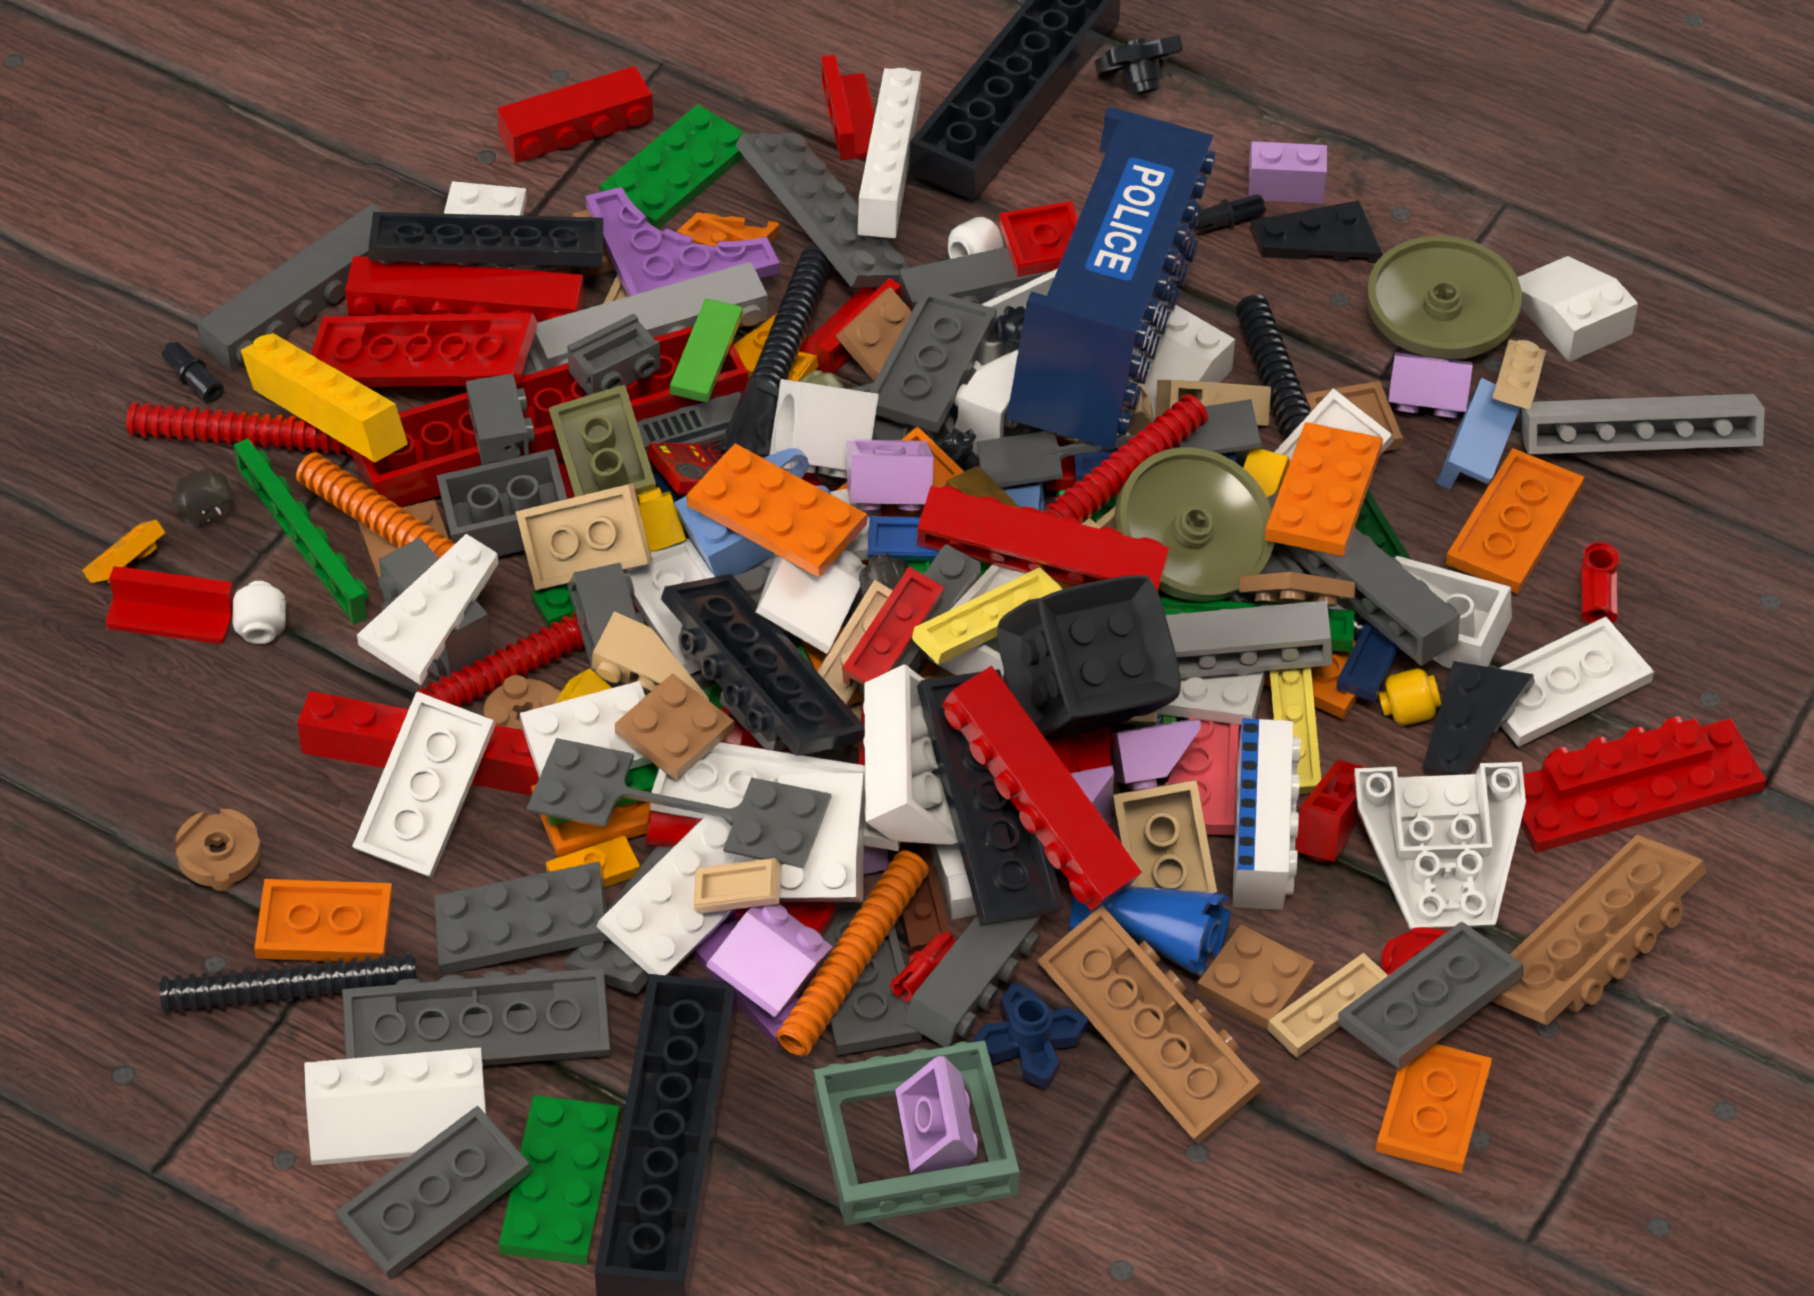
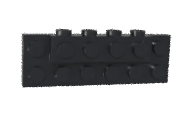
[369,212,603,269]
[661,574,865,756]
[916,669,1064,925]

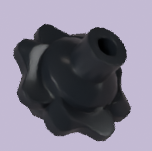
[994,306,1025,351]
[939,429,980,469]

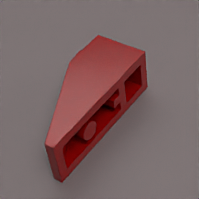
[1295,760,1368,862]

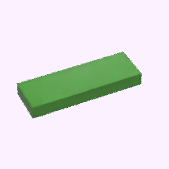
[670,298,743,403]

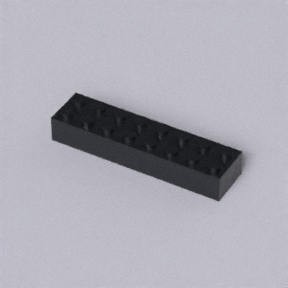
[909,0,1121,201]
[595,974,737,1296]

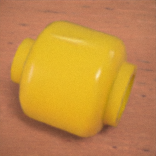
[1379,668,1441,726]

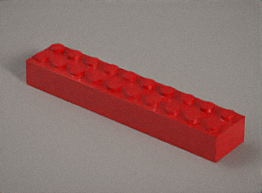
[351,326,748,507]

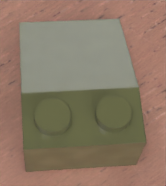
[549,384,657,502]

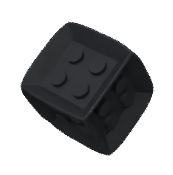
[997,575,1181,740]

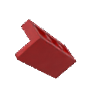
[821,55,875,161]
[799,278,902,374]
[105,566,234,644]
[842,567,944,686]

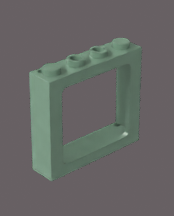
[813,1040,1020,1226]

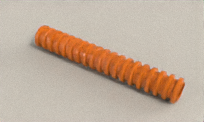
[296,452,490,591]
[776,850,929,1056]

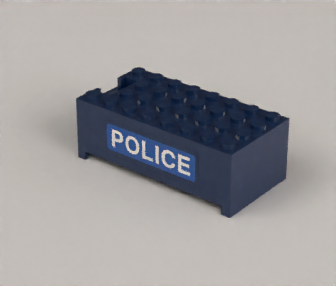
[1006,106,1217,449]

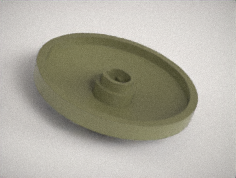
[1366,236,1522,359]
[1115,447,1274,602]

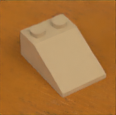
[1113,779,1217,892]

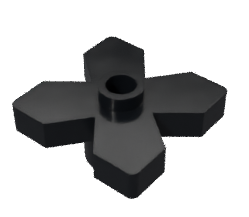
[1094,35,1183,95]

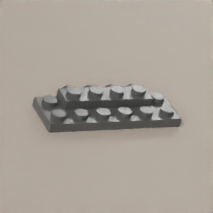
[342,968,610,1066]

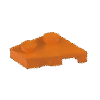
[677,212,780,246]

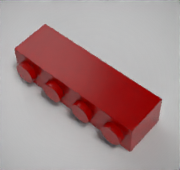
[497,66,653,163]

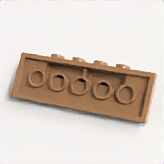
[1491,835,1706,1025]
[1037,905,1264,1145]

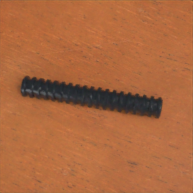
[751,246,833,389]
[1235,294,1311,440]
[159,951,417,1015]

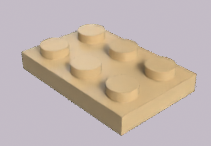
[516,483,652,590]

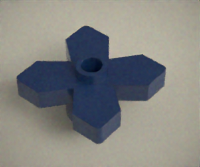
[972,983,1088,1089]

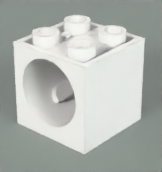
[769,379,879,478]

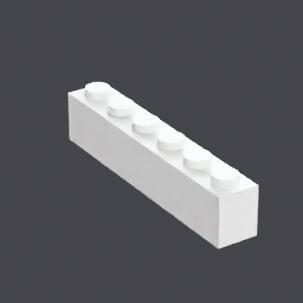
[858,68,921,238]

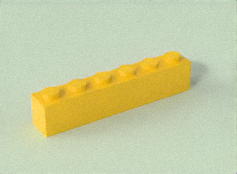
[240,333,408,462]

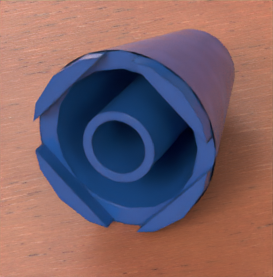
[1107,886,1231,976]

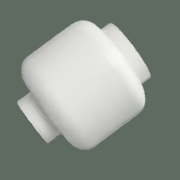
[948,217,1004,259]
[233,581,286,644]

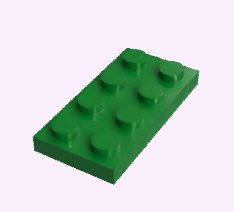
[599,104,747,229]
[499,1095,620,1265]

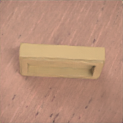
[693,858,781,914]

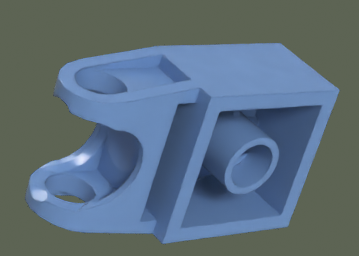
[674,448,832,577]

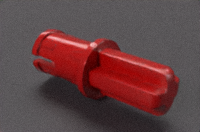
[890,931,956,1002]

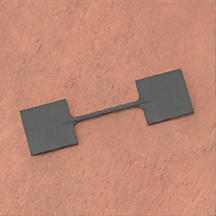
[977,399,1262,489]
[527,738,832,869]

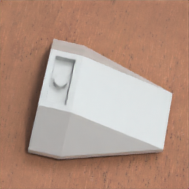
[1354,762,1526,929]

